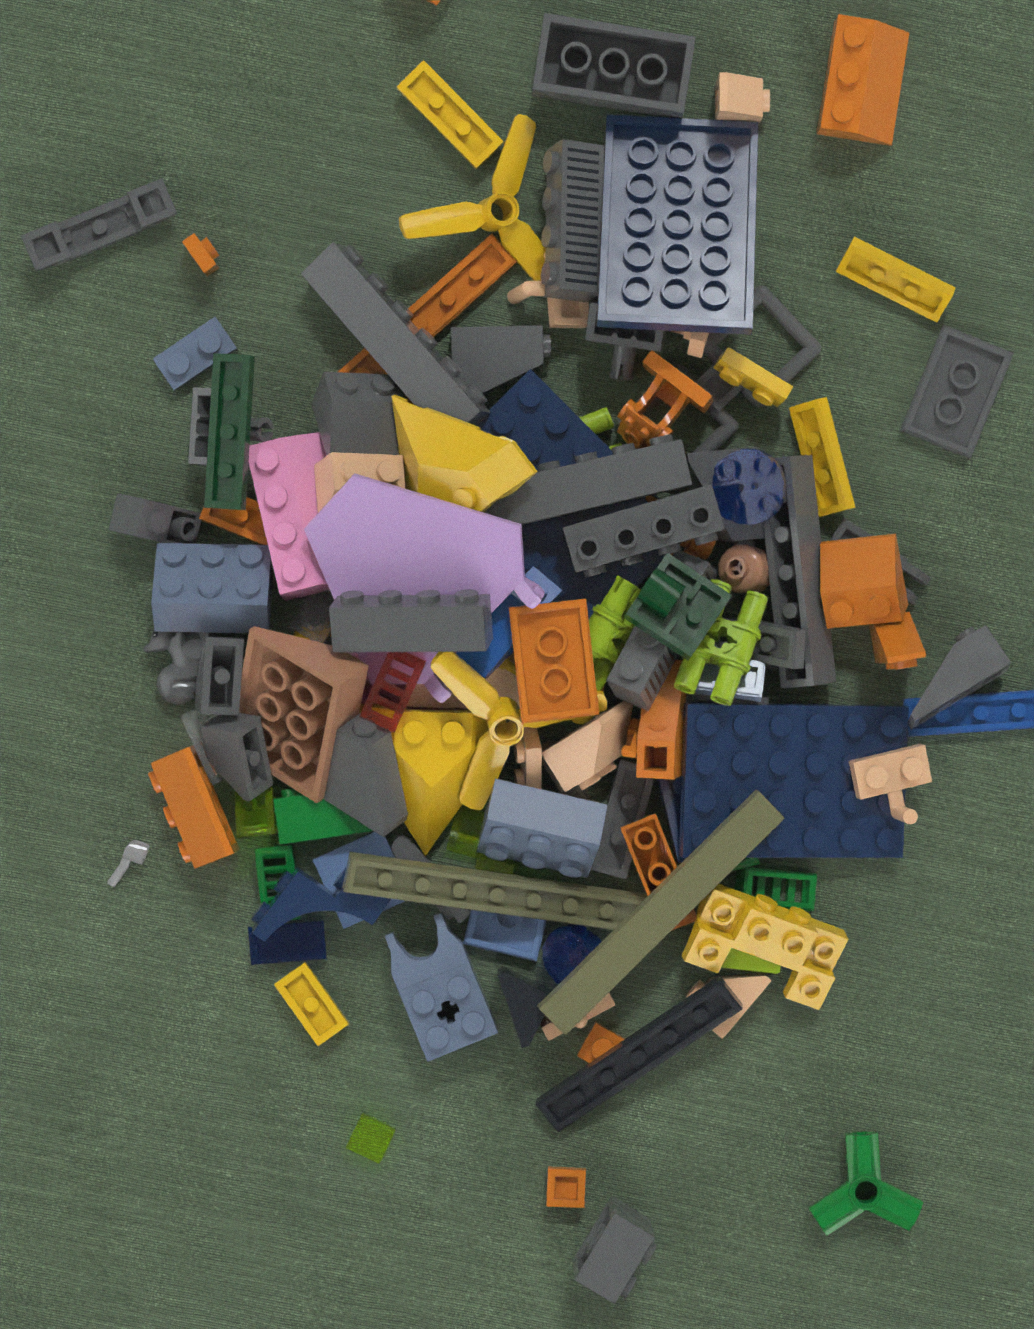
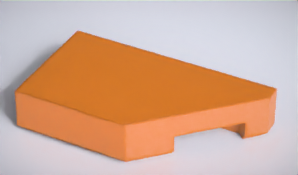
[621,718,640,758]

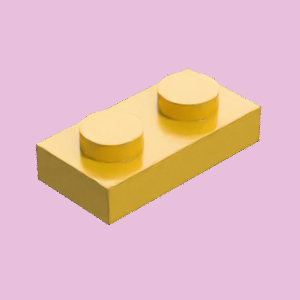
[713,347,793,407]
[274,961,349,1046]

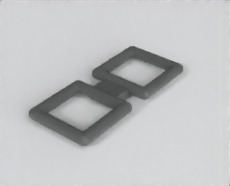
[617,285,821,453]

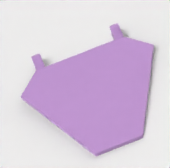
[304,473,545,703]

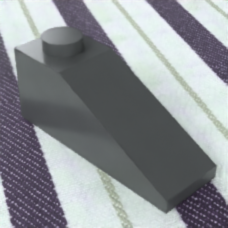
[907,625,1011,730]

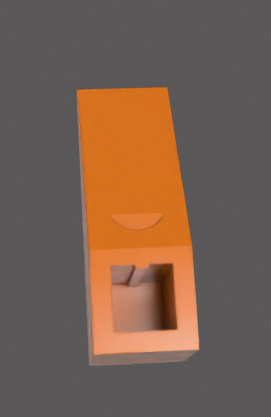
[869,612,926,670]
[636,660,686,780]
[620,813,696,931]

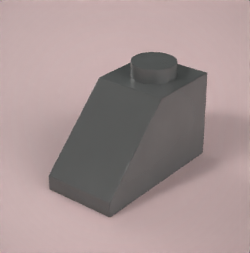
[195,636,244,716]
[201,713,273,801]

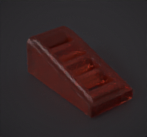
[359,652,427,733]

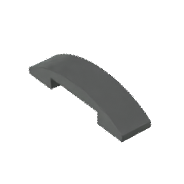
[21,178,177,272]

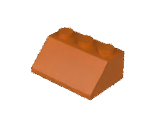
[817,14,909,146]
[148,745,240,869]

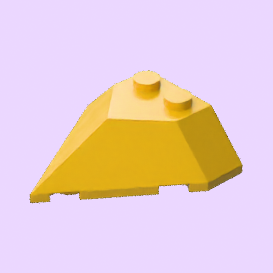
[391,395,538,513]
[359,704,506,856]

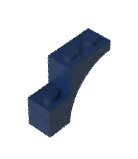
[251,867,391,942]

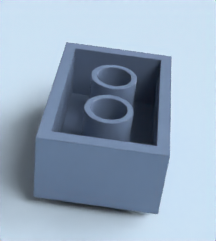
[151,543,273,633]
[477,779,607,878]

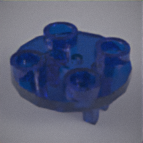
[712,448,786,525]
[542,924,602,985]

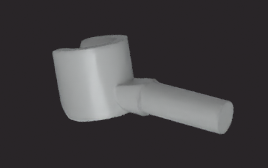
[107,840,150,887]

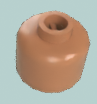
[718,544,770,595]

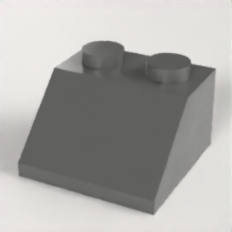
[311,372,402,456]

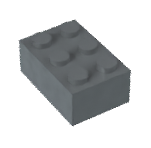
[573,1195,657,1304]

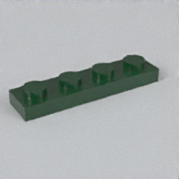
[204,353,255,510]

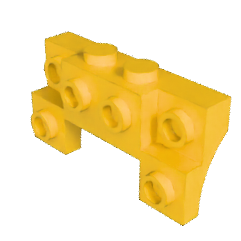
[682,884,849,1010]

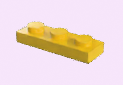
[397,60,504,170]
[836,236,956,323]
[789,397,855,517]

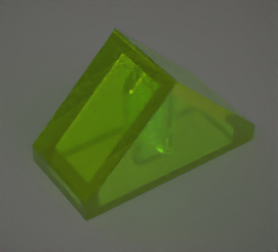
[235,777,278,838]

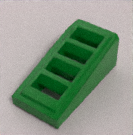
[254,844,301,920]
[735,867,817,911]

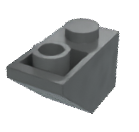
[109,493,201,544]

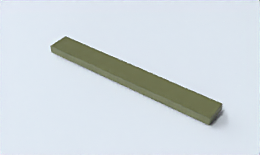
[537,790,785,1035]
[342,852,647,930]

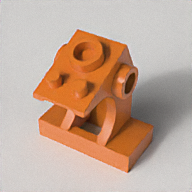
[617,350,714,449]

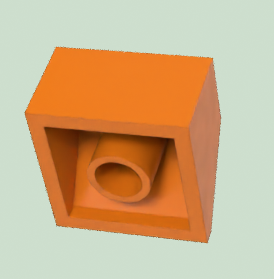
[820,534,908,629]

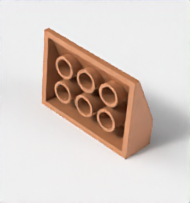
[239,626,369,803]

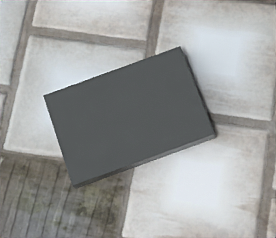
[899,324,1014,459]

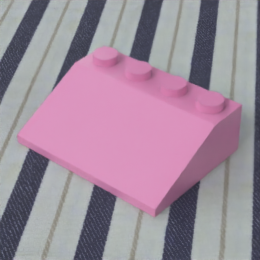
[249,432,330,601]

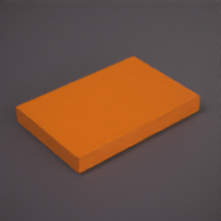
[509,599,599,724]

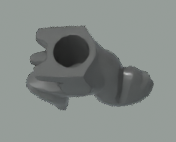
[143,630,218,705]

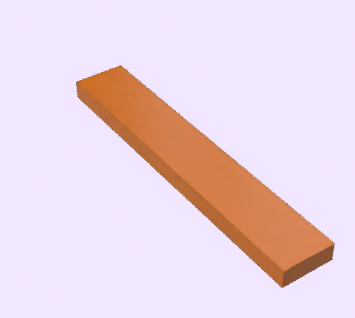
[338,233,517,374]

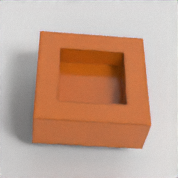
[182,233,220,277]
[577,1021,625,1063]
[546,1166,586,1208]

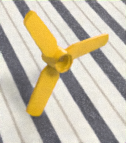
[399,114,545,281]
[430,652,607,810]

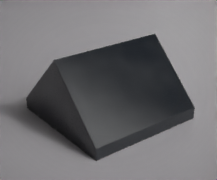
[498,966,552,1048]

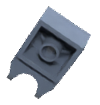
[385,912,498,1062]

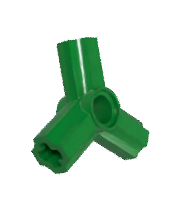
[808,1131,924,1236]

